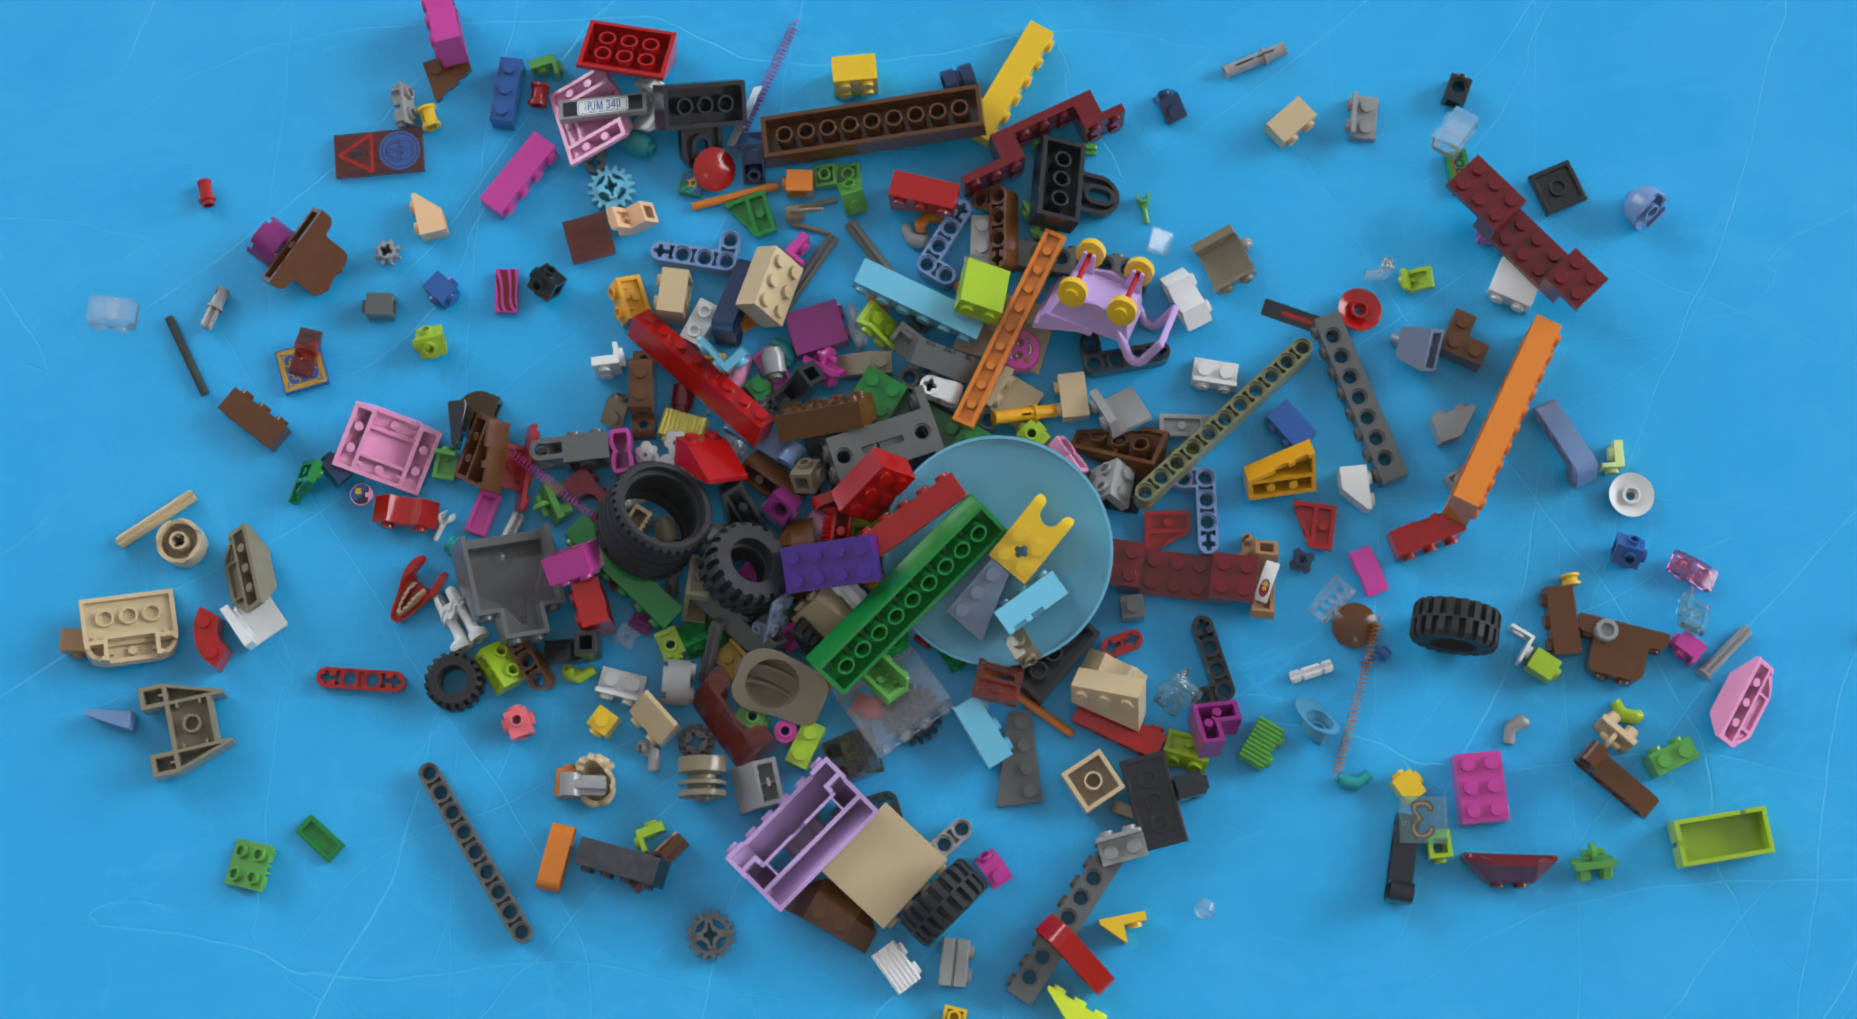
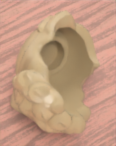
[575,753,616,808]

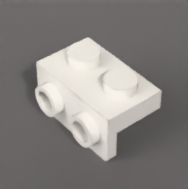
[591,341,627,380]

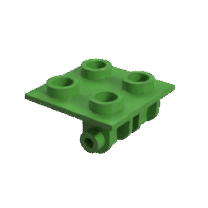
[224,838,277,893]

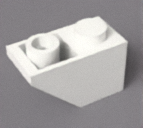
[1336,464,1375,514]

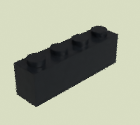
[573,836,671,891]

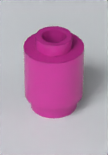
[774,720,798,745]

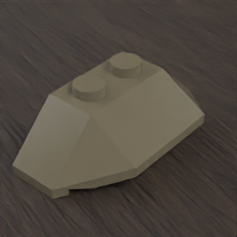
[224,523,277,613]

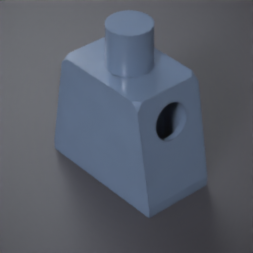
[1390,326,1445,372]

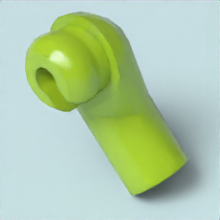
[561,664,597,684]
[1610,698,1644,725]

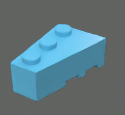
[949,694,1013,769]

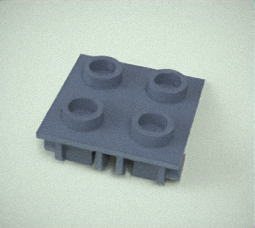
[752,591,793,644]

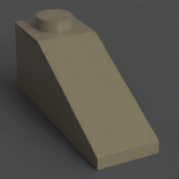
[835,351,892,380]

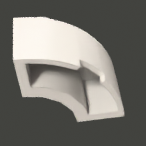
[1159,267,1212,331]

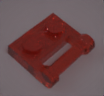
[971,658,1025,708]

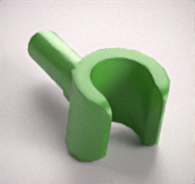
[1136,191,1150,224]

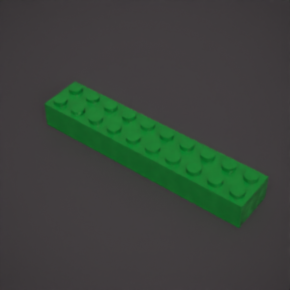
[805,493,1008,696]

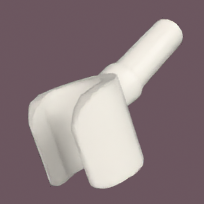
[433,510,456,541]

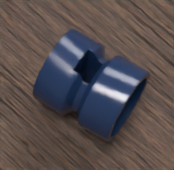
[940,63,977,89]

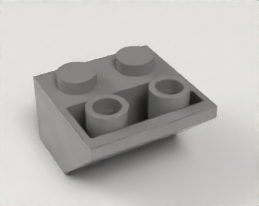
[731,756,784,815]

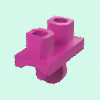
[802,347,848,387]

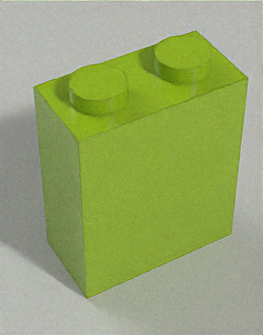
[953,257,1011,325]

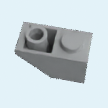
[1428,403,1475,448]

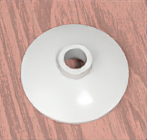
[1609,472,1655,517]

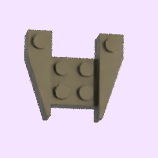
[137,684,237,782]

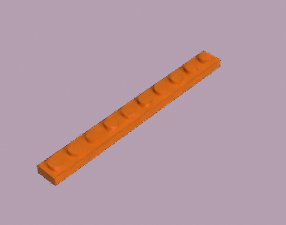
[952,228,1067,431]

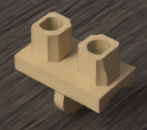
[1592,710,1638,754]

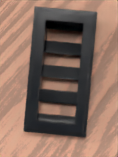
[448,400,469,451]
[791,617,824,666]

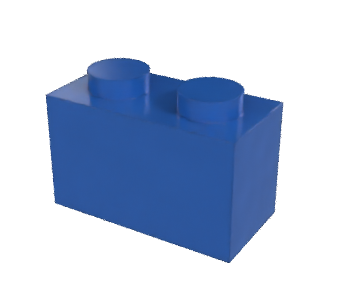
[1265,399,1317,449]

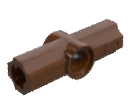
[630,831,690,894]

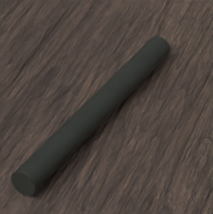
[165,315,210,397]

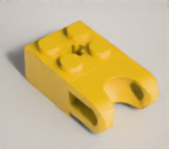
[989,494,1075,584]

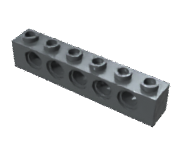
[1015,238,1151,293]

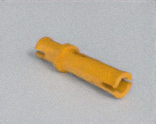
[991,403,1058,425]

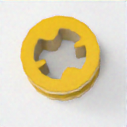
[1559,572,1581,587]

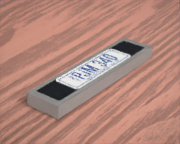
[559,91,648,124]

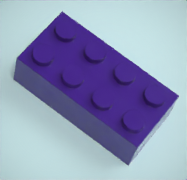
[780,534,883,594]

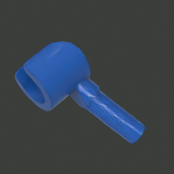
[1359,646,1392,666]

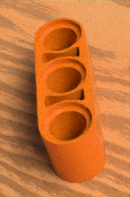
[536,822,577,893]

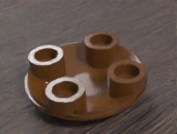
[1332,603,1378,648]

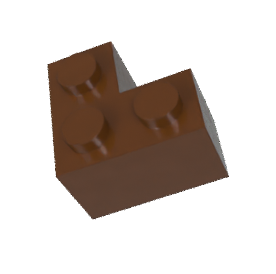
[1439,308,1489,372]

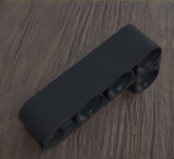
[1079,332,1170,378]
[1190,615,1235,704]
[1384,812,1420,906]

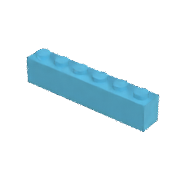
[851,258,984,344]

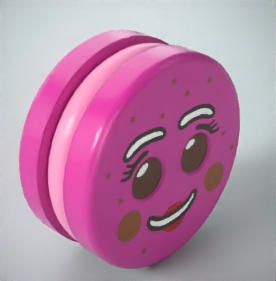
[1004,330,1040,374]

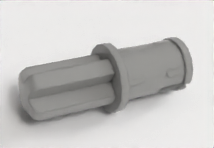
[200,286,230,330]

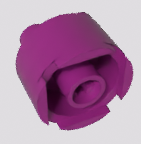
[247,217,294,267]

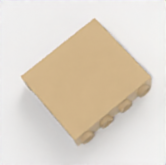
[822,802,947,930]

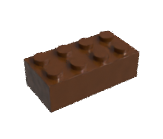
[773,390,878,443]

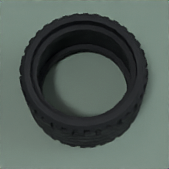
[594,461,713,580]

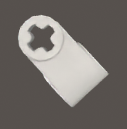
[920,375,964,408]

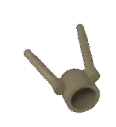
[785,199,838,235]

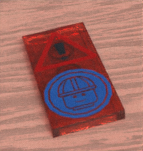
[334,127,425,180]

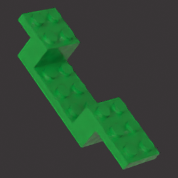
[854,365,993,448]

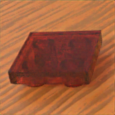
[562,211,617,265]

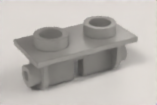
[391,80,418,129]

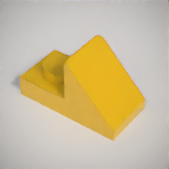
[1098,911,1147,944]

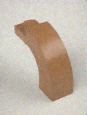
[1249,539,1279,620]

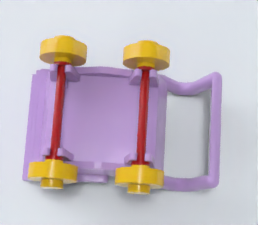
[1032,238,1179,366]

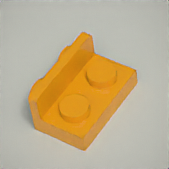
[608,274,651,327]

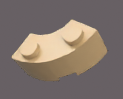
[1081,648,1148,680]

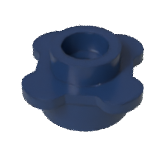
[1289,548,1315,574]

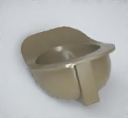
[731,648,829,725]

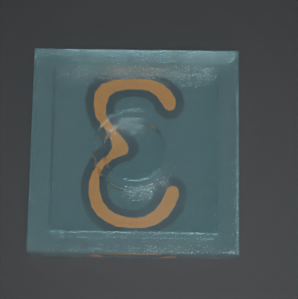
[1399,796,1448,845]

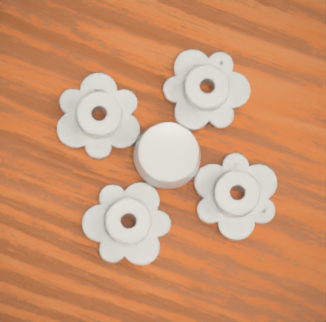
[635,430,700,481]

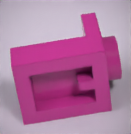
[785,231,810,269]

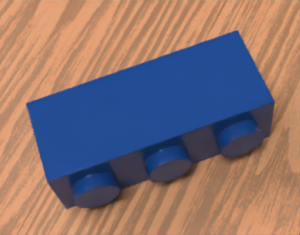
[489,57,526,130]

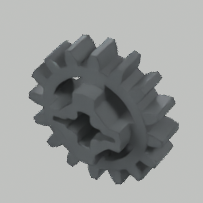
[686,910,737,961]

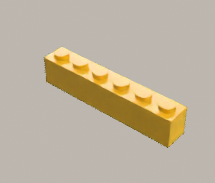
[970,20,1055,148]

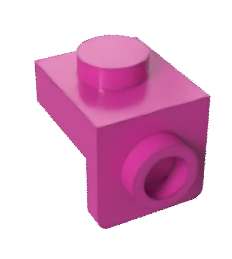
[974,848,1013,890]

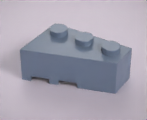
[947,558,1010,642]

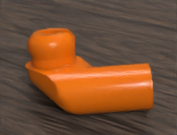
[913,213,943,234]

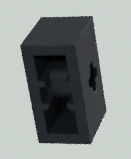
[1172,770,1209,804]

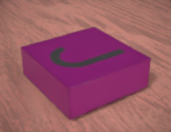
[628,612,653,637]

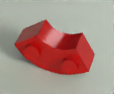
[372,494,440,534]
[193,606,234,672]

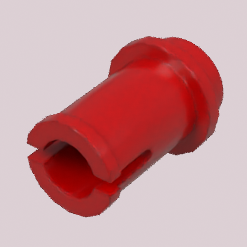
[197,178,216,208]

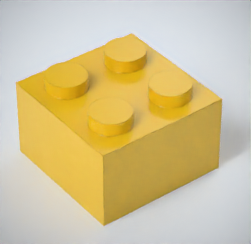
[831,53,878,99]

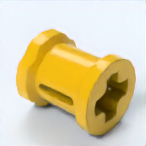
[416,103,442,132]

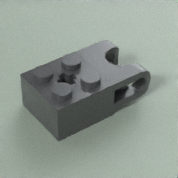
[529,428,613,473]

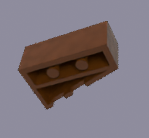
[454,412,511,494]

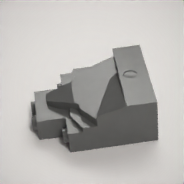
[450,523,567,647]

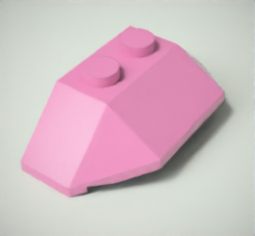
[1709,656,1774,748]

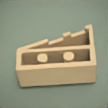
[1071,667,1146,732]

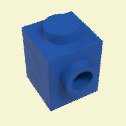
[422,270,460,309]

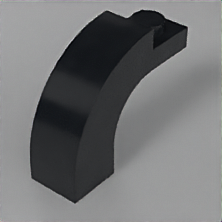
[757,360,826,416]
[545,630,603,665]

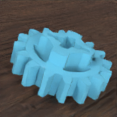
[588,165,636,211]

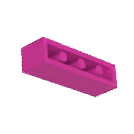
[479,131,558,220]

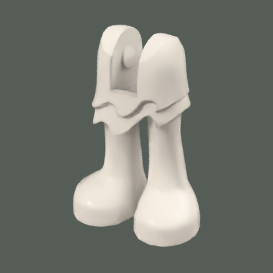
[433,586,490,654]

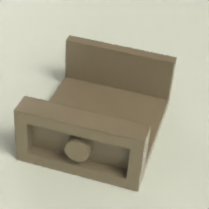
[1190,224,1258,295]
[682,554,709,624]

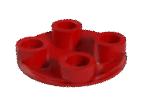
[693,147,735,192]

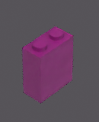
[785,299,852,361]

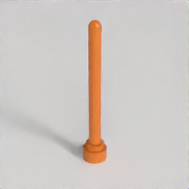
[979,666,1074,737]

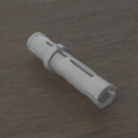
[1222,41,1288,79]

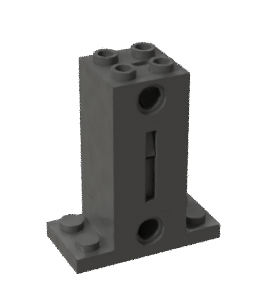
[821,385,944,486]

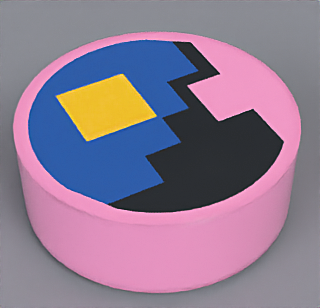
[350,483,374,507]

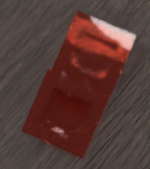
[288,327,323,378]

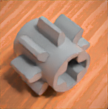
[374,239,402,267]

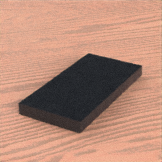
[1119,750,1189,851]

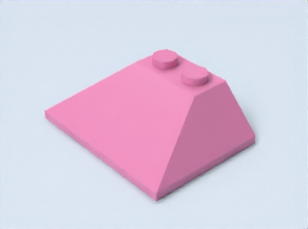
[549,70,633,167]
[332,401,443,496]

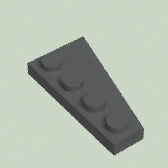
[996,710,1043,808]

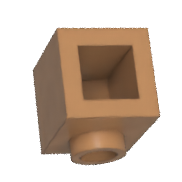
[59,628,86,659]

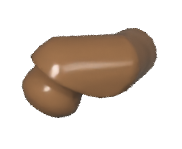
[1237,533,1255,556]

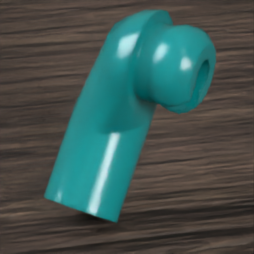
[770,337,797,367]
[1337,770,1372,791]

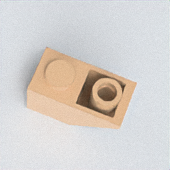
[409,193,450,242]

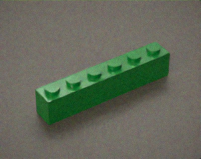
[564,514,683,631]

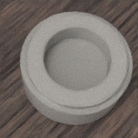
[1594,618,1619,642]

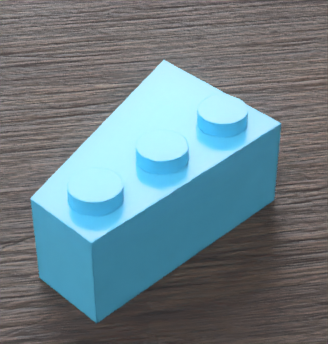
[994,570,1069,635]

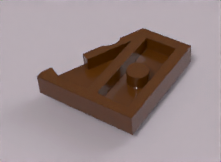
[423,58,472,103]

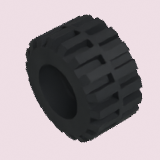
[424,651,486,712]

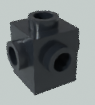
[527,263,567,302]

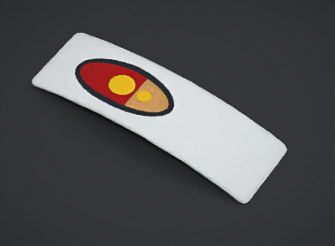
[1255,560,1280,603]

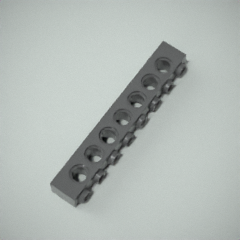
[1310,310,1409,488]
[1005,844,1123,1007]

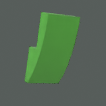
[814,162,862,188]

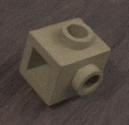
[789,458,826,493]

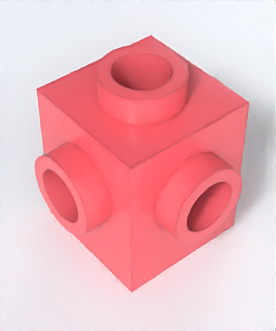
[501,704,536,742]

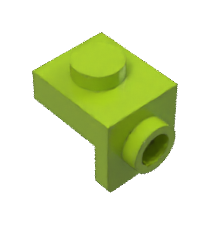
[1398,265,1435,294]
[633,819,667,854]

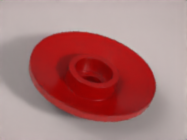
[1338,288,1382,331]

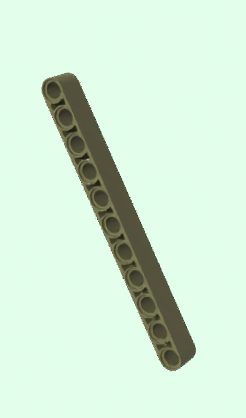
[1134,338,1313,510]

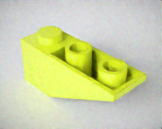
[1046,984,1107,1019]

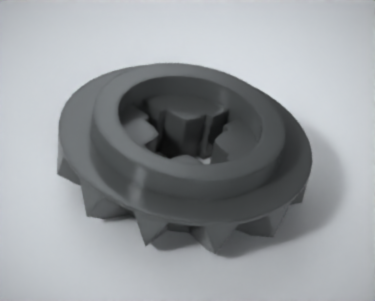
[678,724,715,756]

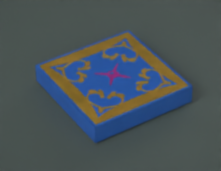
[275,340,330,396]

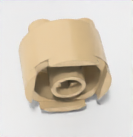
[156,518,209,568]

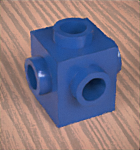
[1610,532,1648,570]

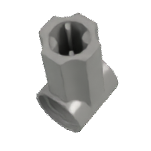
[559,772,606,798]

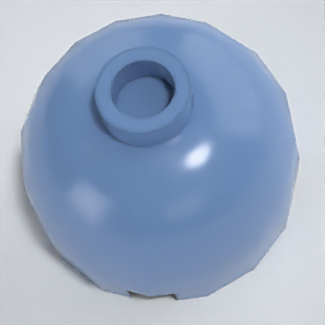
[1624,185,1669,230]

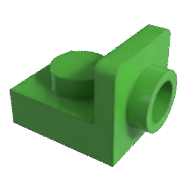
[528,54,564,81]

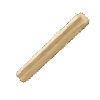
[115,490,197,548]

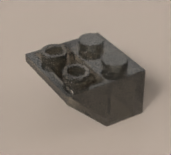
[822,727,885,783]

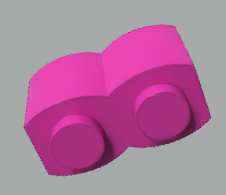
[609,428,636,478]

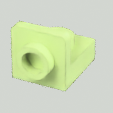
[1598,440,1625,475]

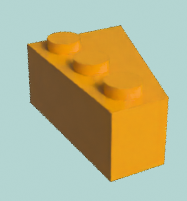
[1243,439,1316,500]

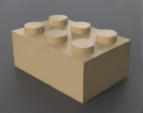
[735,245,803,328]

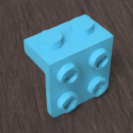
[697,335,750,373]

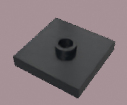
[1527,160,1588,217]

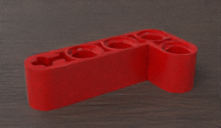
[1034,913,1115,996]

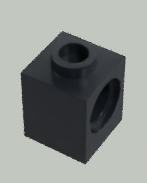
[1440,73,1473,111]

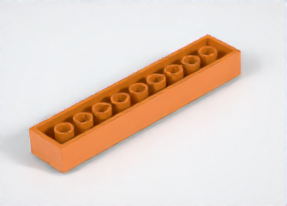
[1441,314,1562,526]

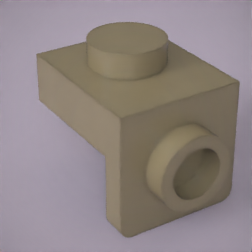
[600,392,629,429]
[1004,627,1042,669]

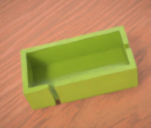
[1667,806,1776,870]

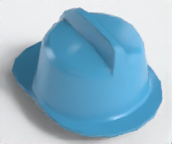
[1295,697,1340,746]

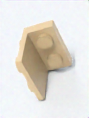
[985,365,1043,429]

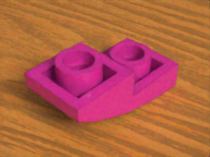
[1348,545,1389,597]

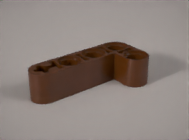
[971,185,1018,274]
[1574,739,1659,819]

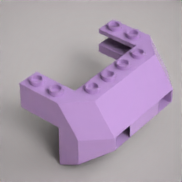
[725,756,880,912]

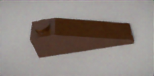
[1071,427,1170,482]

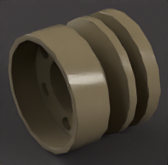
[678,755,727,802]

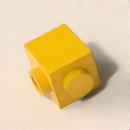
[586,704,622,740]
[1388,769,1427,807]

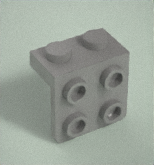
[1088,387,1151,439]
[1085,458,1135,511]

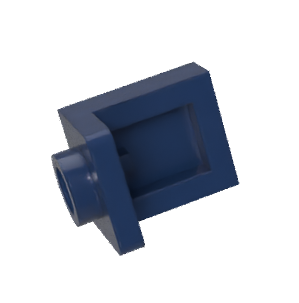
[1152,88,1188,125]

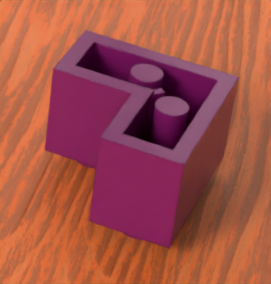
[1187,700,1242,758]

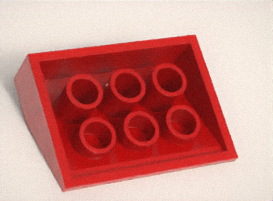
[576,20,677,81]

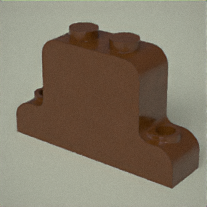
[260,207,347,295]
[629,351,657,441]
[1577,612,1671,687]

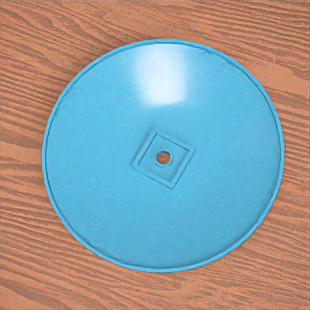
[883,435,1113,667]

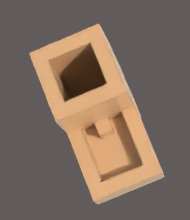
[606,201,659,236]

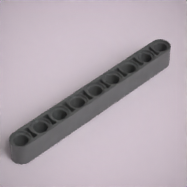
[418,762,535,944]

